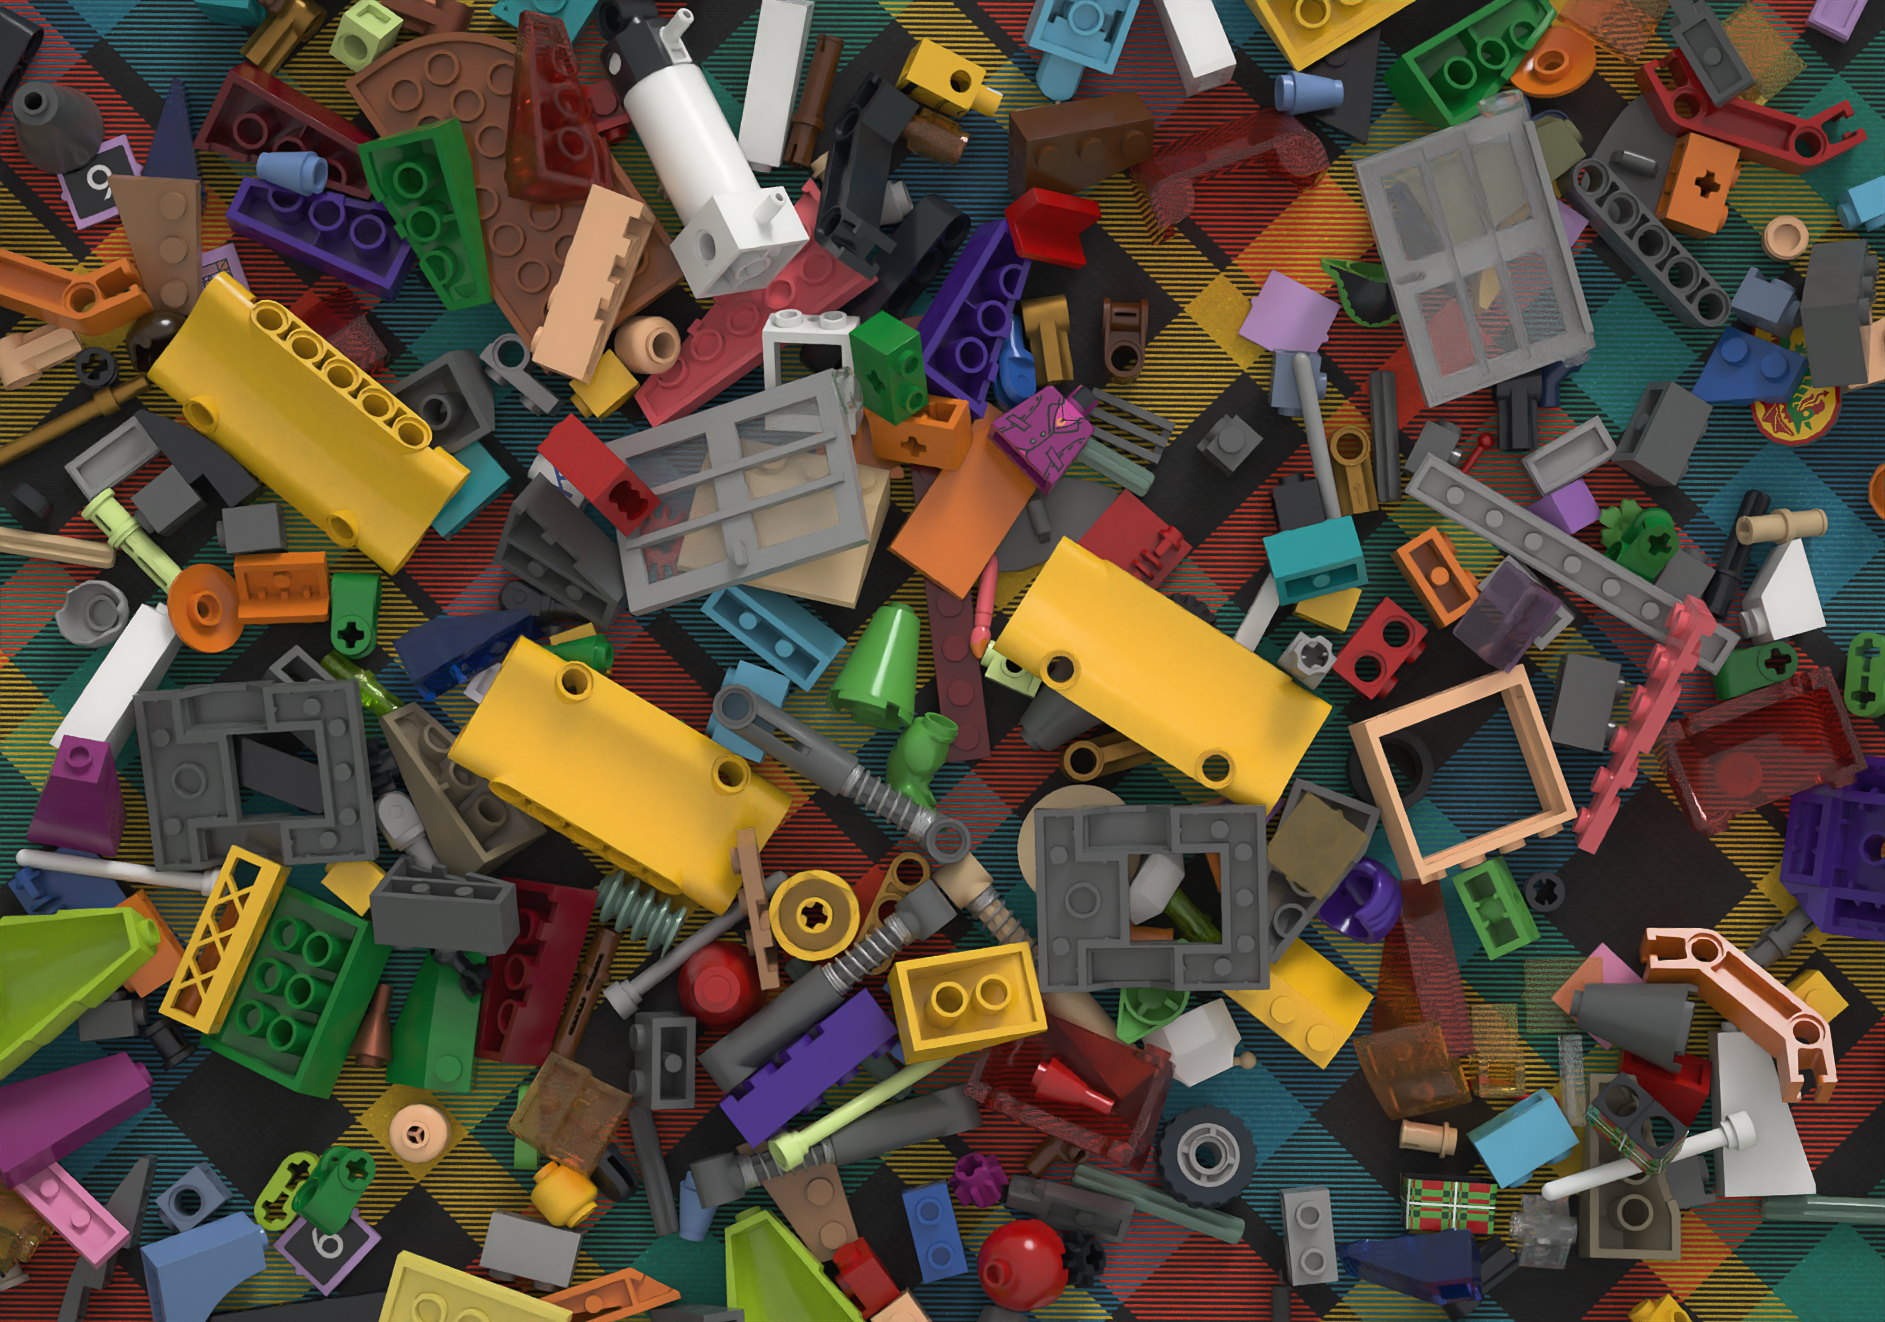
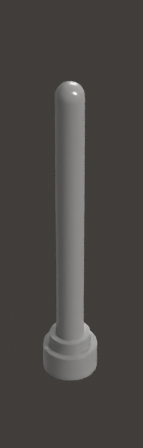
[1292,353,1342,520]
[603,871,788,1020]

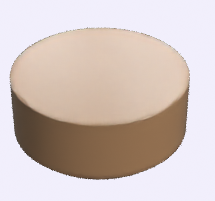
[1761,215,1809,262]

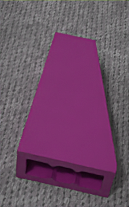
[26,735,128,857]
[0,1052,154,1191]

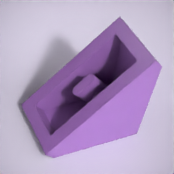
[1525,478,1601,535]

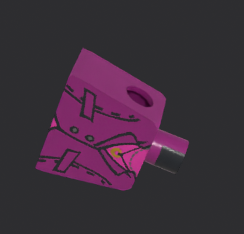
[987,385,1099,496]

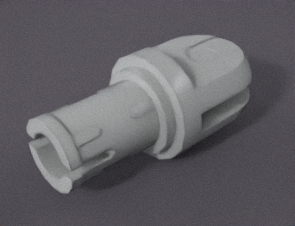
[374,791,443,869]

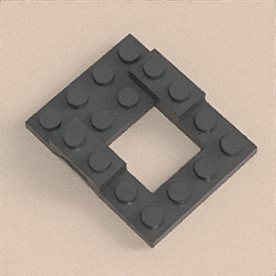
[133,678,380,872]
[1034,804,1270,993]

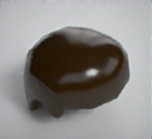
[125,310,186,373]

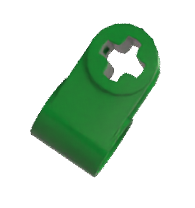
[1603,507,1680,583]
[330,572,382,660]
[1709,641,1798,701]
[291,1146,376,1236]

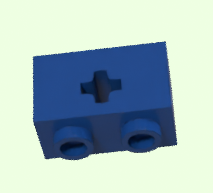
[902,1178,969,1283]

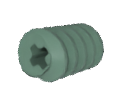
[593,869,687,959]

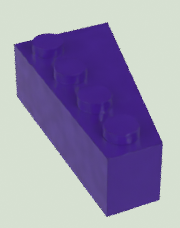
[225,176,417,304]
[916,219,1032,420]
[719,986,898,1149]

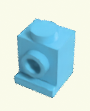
[1837,175,1885,232]

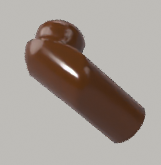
[1023,1134,1091,1179]

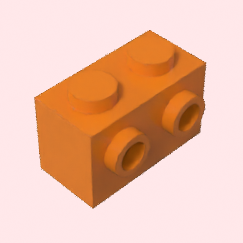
[1390,526,1483,630]

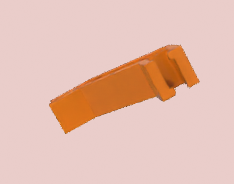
[0,248,155,337]
[1639,928,1837,1103]

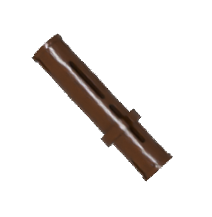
[782,34,845,170]
[550,924,624,1061]

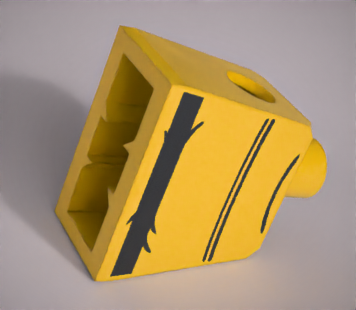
[895,38,1003,118]

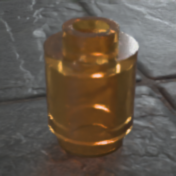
[902,107,971,166]

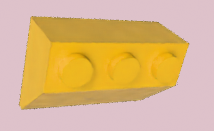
[1220,937,1374,1070]

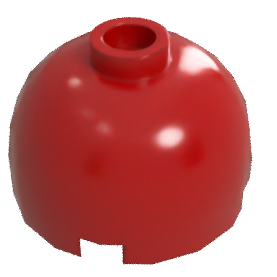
[977,1219,1068,1312]

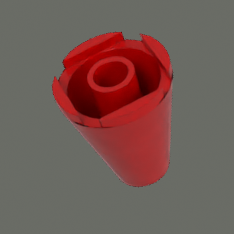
[678,941,767,1031]

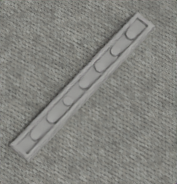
[1404,452,1740,676]

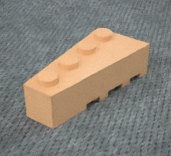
[530,184,657,386]

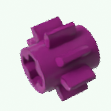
[948,1152,1009,1209]

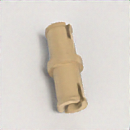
[1736,508,1828,545]

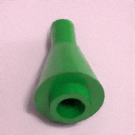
[540,633,614,676]

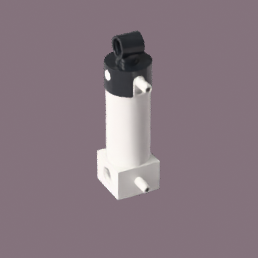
[596,0,810,299]

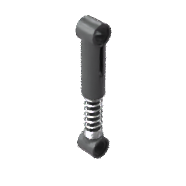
[713,684,971,863]
[697,878,957,1094]
[689,1080,983,1209]

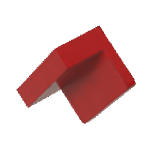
[1004,187,1102,269]
[1615,1048,1712,1127]

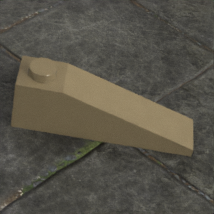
[378,701,547,878]
[1578,1073,1681,1260]

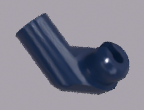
[1537,350,1583,409]

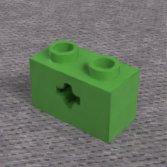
[1451,855,1541,961]

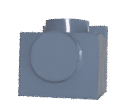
[1731,267,1802,340]

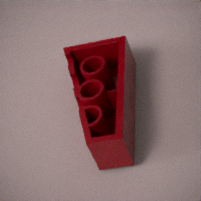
[192,61,378,200]

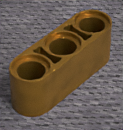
[853,852,930,975]

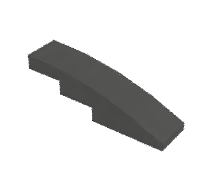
[57,1154,159,1322]

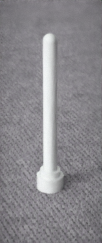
[16,849,235,904]
[1542,1110,1757,1201]

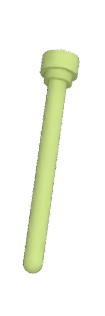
[768,1056,956,1172]

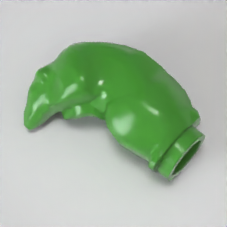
[885,712,958,832]

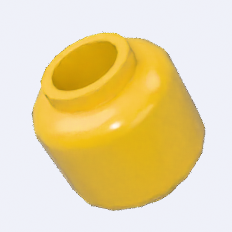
[531,1160,598,1230]

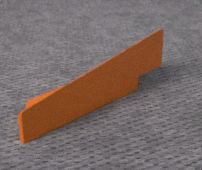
[539,1267,681,1322]

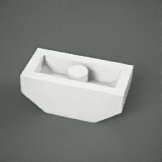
[1129,853,1185,925]
[1141,998,1241,1087]

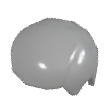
[55,580,130,648]

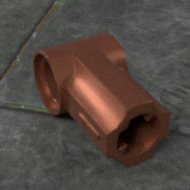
[380,0,475,37]

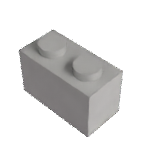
[479,1208,585,1292]

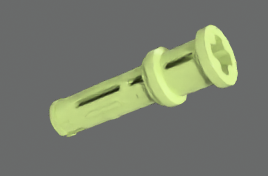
[81,488,182,595]

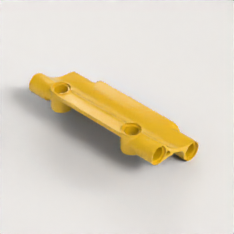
[147,271,472,576]
[992,536,1332,817]
[447,635,793,916]

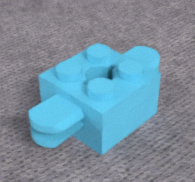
[1022,0,1140,101]

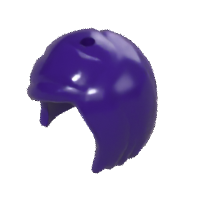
[1315,857,1403,945]

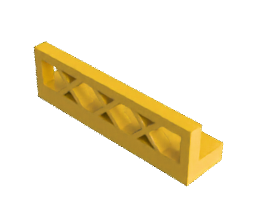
[158,845,292,1034]

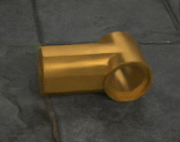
[239,0,327,76]
[1020,294,1074,387]
[1327,426,1379,516]
[1059,731,1152,783]

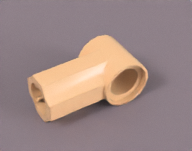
[0,323,85,390]

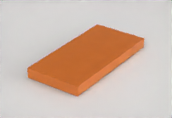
[887,402,1037,601]

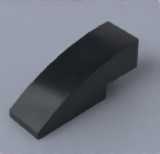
[133,409,267,508]

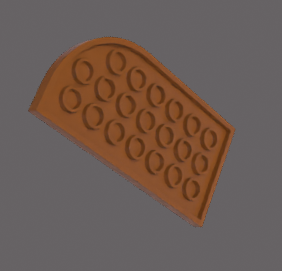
[343,32,686,376]

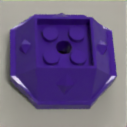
[1779,754,1885,942]

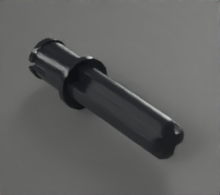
[1703,489,1771,620]

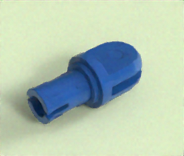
[992,314,1036,409]

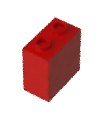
[536,413,662,537]

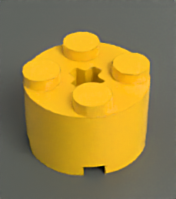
[769,870,861,961]

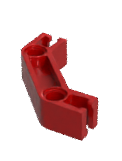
[1633,47,1868,175]

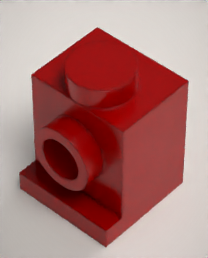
[833,1236,901,1320]

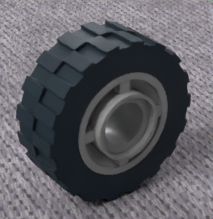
[1153,1105,1258,1210]

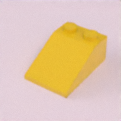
[887,941,1048,1065]

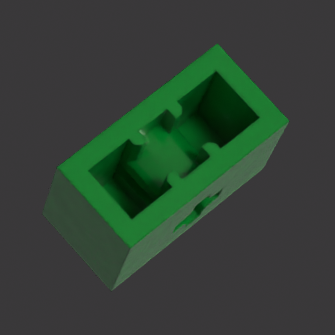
[849,310,929,426]

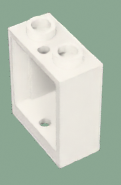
[762,309,864,435]

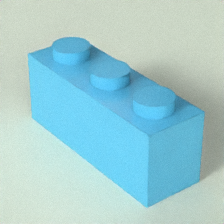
[700,584,847,693]

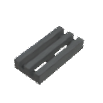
[1085,387,1176,466]

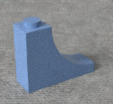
[140,1211,269,1322]

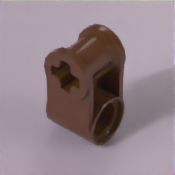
[1101,297,1149,385]

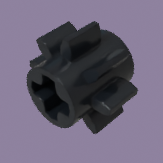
[366,736,401,796]
[1061,1231,1106,1289]

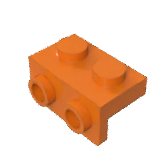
[233,551,331,625]

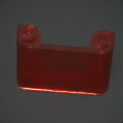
[1129,106,1331,246]
[1652,665,1868,838]
[963,998,1176,1174]

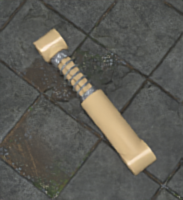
[931,851,1156,1099]

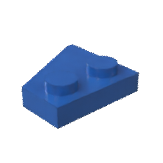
[1691,326,1809,406]

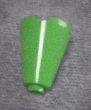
[826,602,921,732]

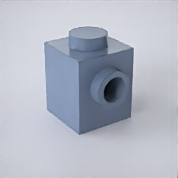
[1268,348,1327,417]

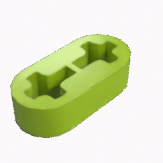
[254,1151,320,1231]

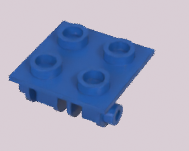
[7,847,127,915]

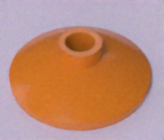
[1509,27,1597,98]
[167,564,244,653]

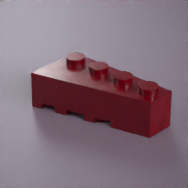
[475,877,599,1066]

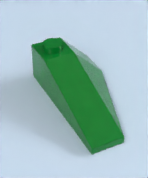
[1381,0,1558,130]
[357,117,492,311]
[385,948,489,1093]

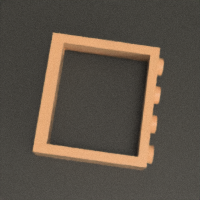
[1348,663,1578,885]

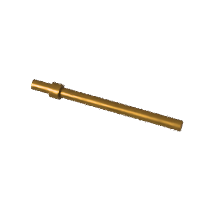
[0,373,152,467]

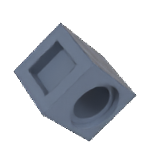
[155,1161,234,1233]

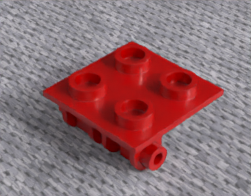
[1077,488,1193,589]

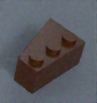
[1007,91,1155,201]

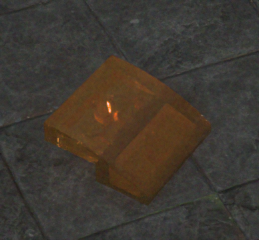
[1556,0,1670,66]
[1352,1017,1473,1121]
[506,1051,634,1179]

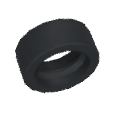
[1345,728,1434,809]

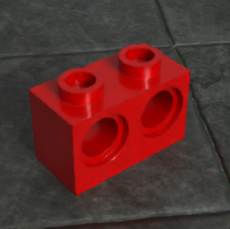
[1329,596,1429,702]

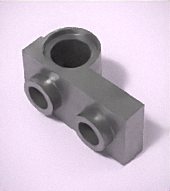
[479,333,566,416]

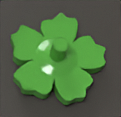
[1598,498,1646,548]

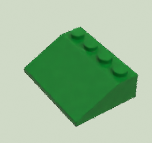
[198,883,393,1099]

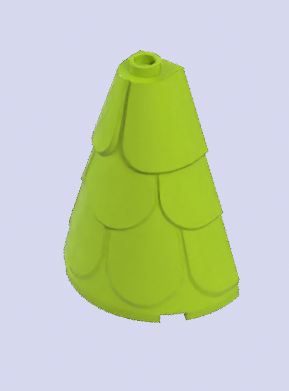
[0,907,161,1081]
[725,1206,866,1322]

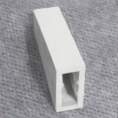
[738,0,815,173]
[1154,0,1237,97]
[49,602,183,762]
[1708,1021,1816,1197]

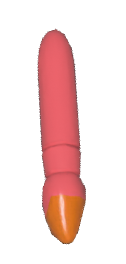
[970,553,999,659]

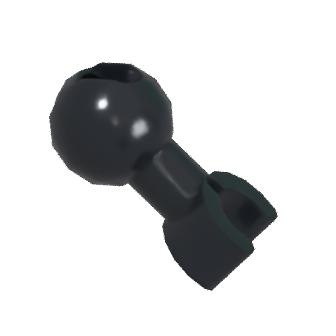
[430,948,493,998]

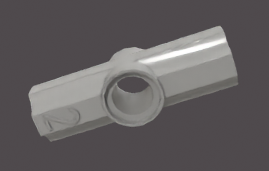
[1277,631,1337,690]

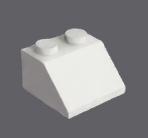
[1739,538,1826,646]

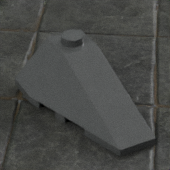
[386,349,495,453]
[1267,777,1382,964]

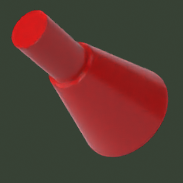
[1030,1056,1115,1117]

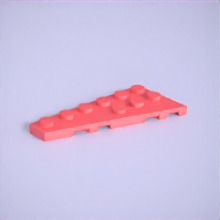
[634,177,879,427]
[1571,594,1718,854]

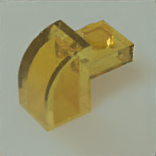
[1468,1004,1526,1097]

